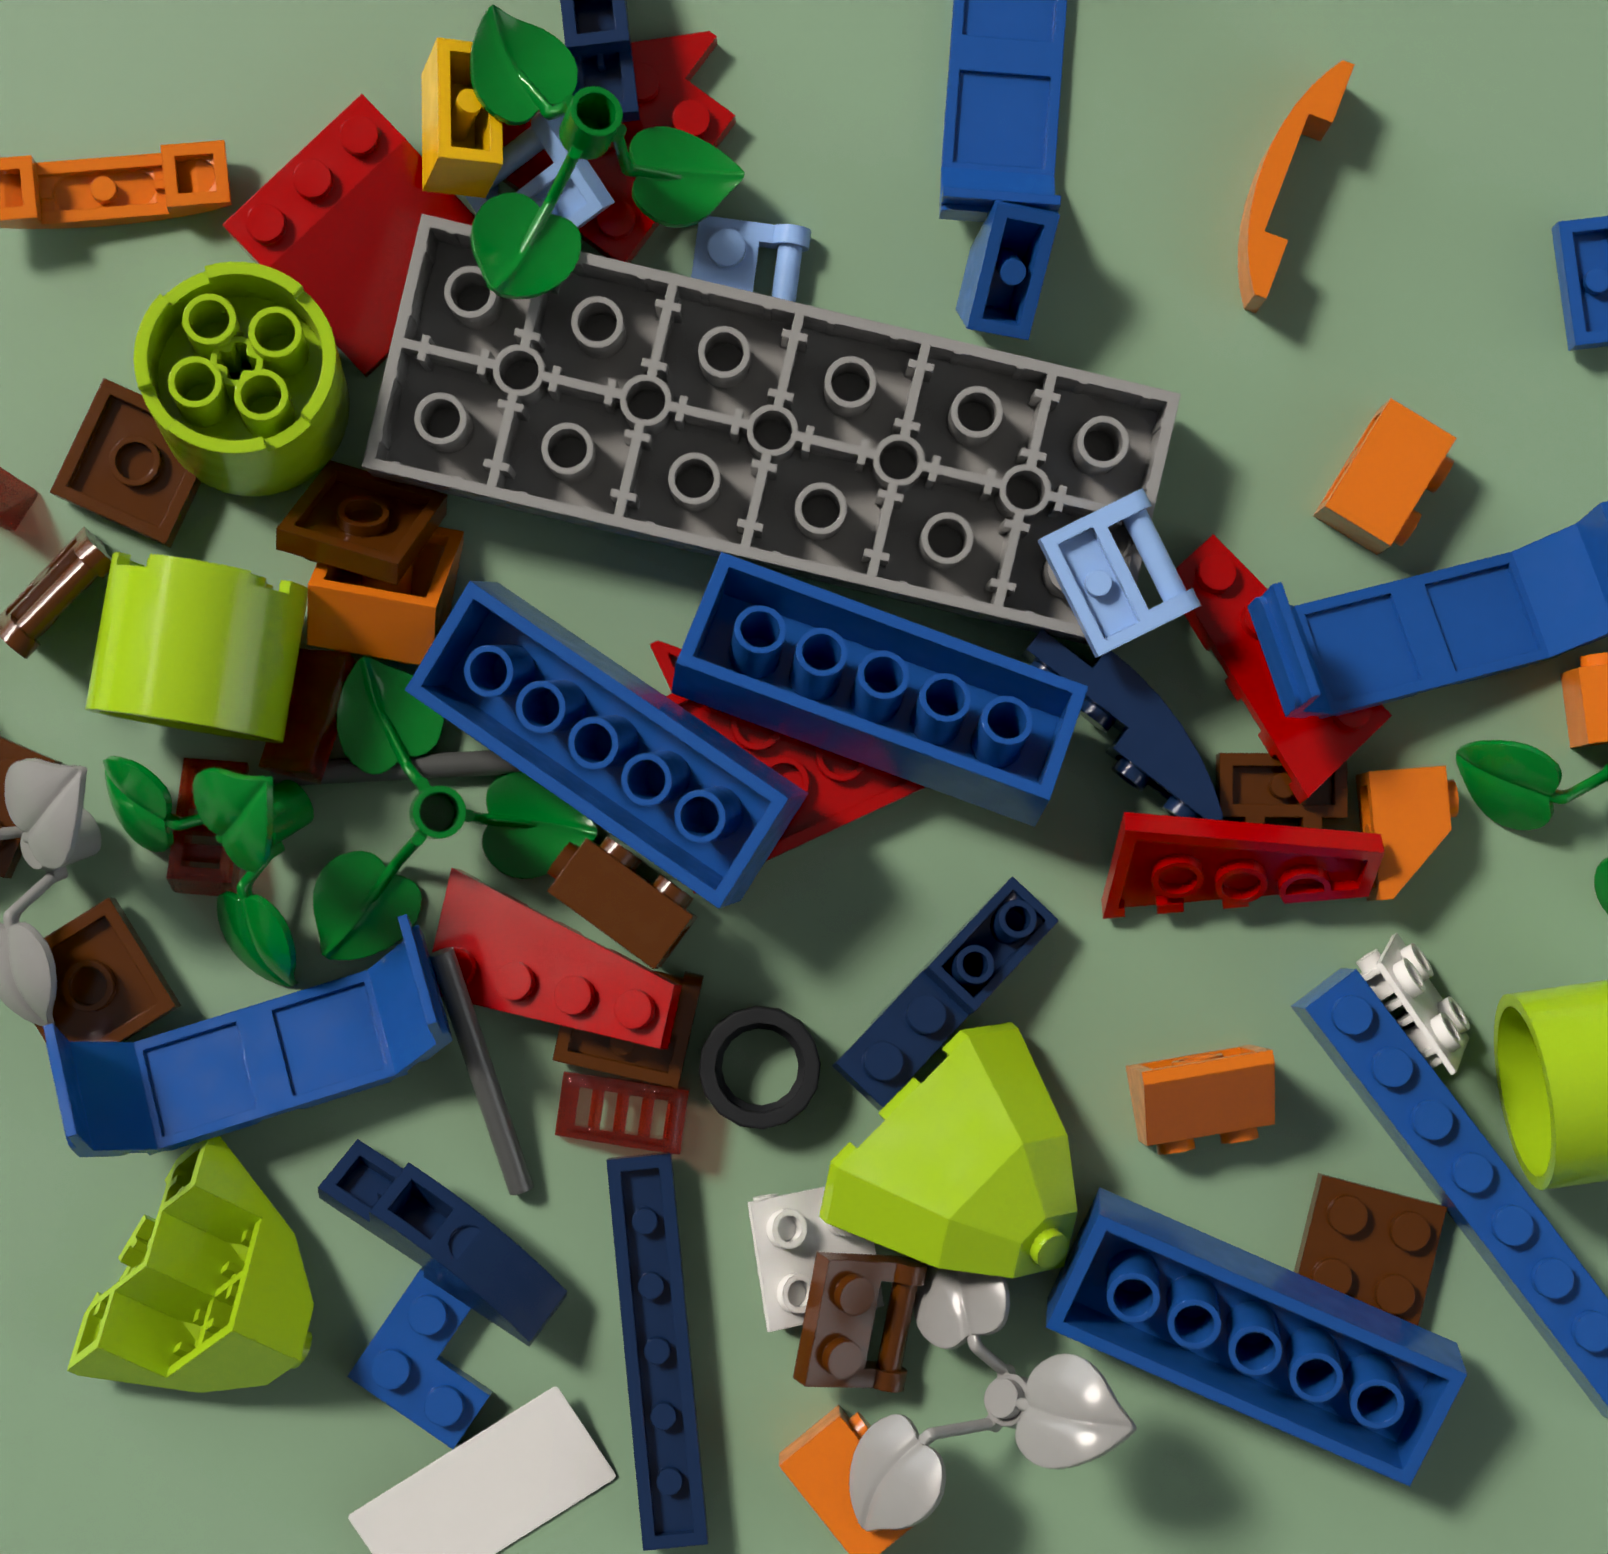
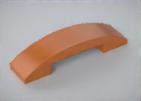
[1238,60,1355,314]
[0,140,232,229]

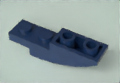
[560,0,640,122]
[1021,630,1223,820]
[832,876,1059,1111]
[318,1139,567,1347]

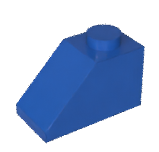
[956,200,1060,341]

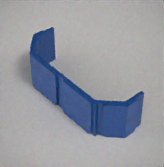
[939,0,1067,222]
[1247,501,1608,719]
[43,914,453,1157]

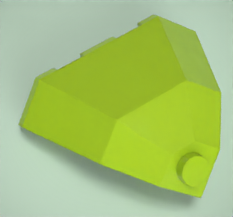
[819,1022,1078,1278]
[67,1136,314,1393]

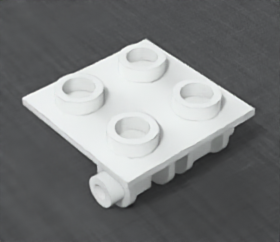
[1356,933,1470,1075]
[748,1186,884,1332]

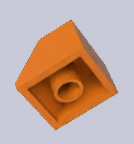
[307,527,464,665]
[1126,1045,1275,1155]

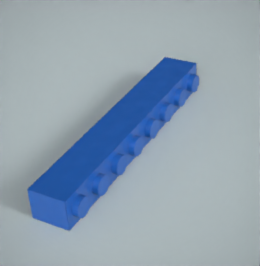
[1291,968,1608,1419]

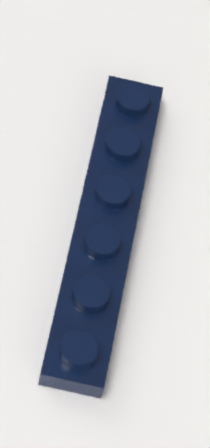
[606,1152,709,1551]

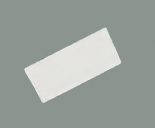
[348,1387,616,1554]

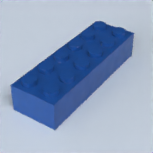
[671,552,1089,827]
[405,581,809,909]
[1046,1187,1467,1487]

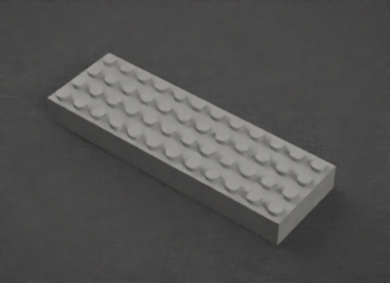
[362,214,1181,650]

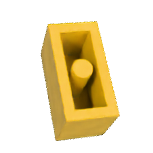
[421,37,503,198]

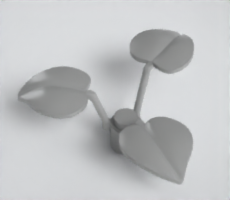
[0,758,101,1026]
[849,1265,1137,1532]

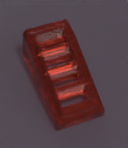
[166,758,249,896]
[555,1071,691,1155]

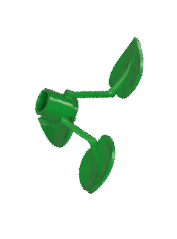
[470,5,745,299]
[313,657,597,960]
[1455,740,1608,914]
[103,756,314,987]

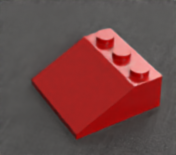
[222,94,475,378]

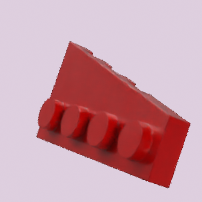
[1176,534,1392,804]
[1101,812,1385,919]
[432,867,682,1050]

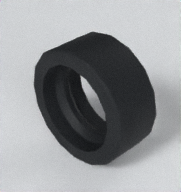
[699,1005,821,1130]

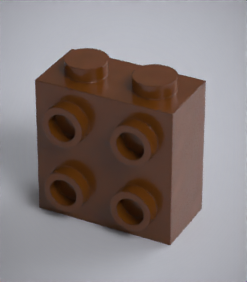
[547,836,697,970]

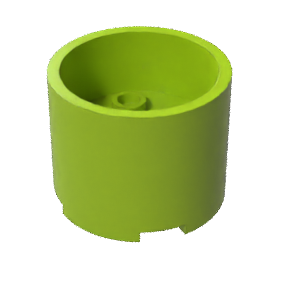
[134,262,350,496]
[85,552,308,743]
[1494,980,1608,1190]

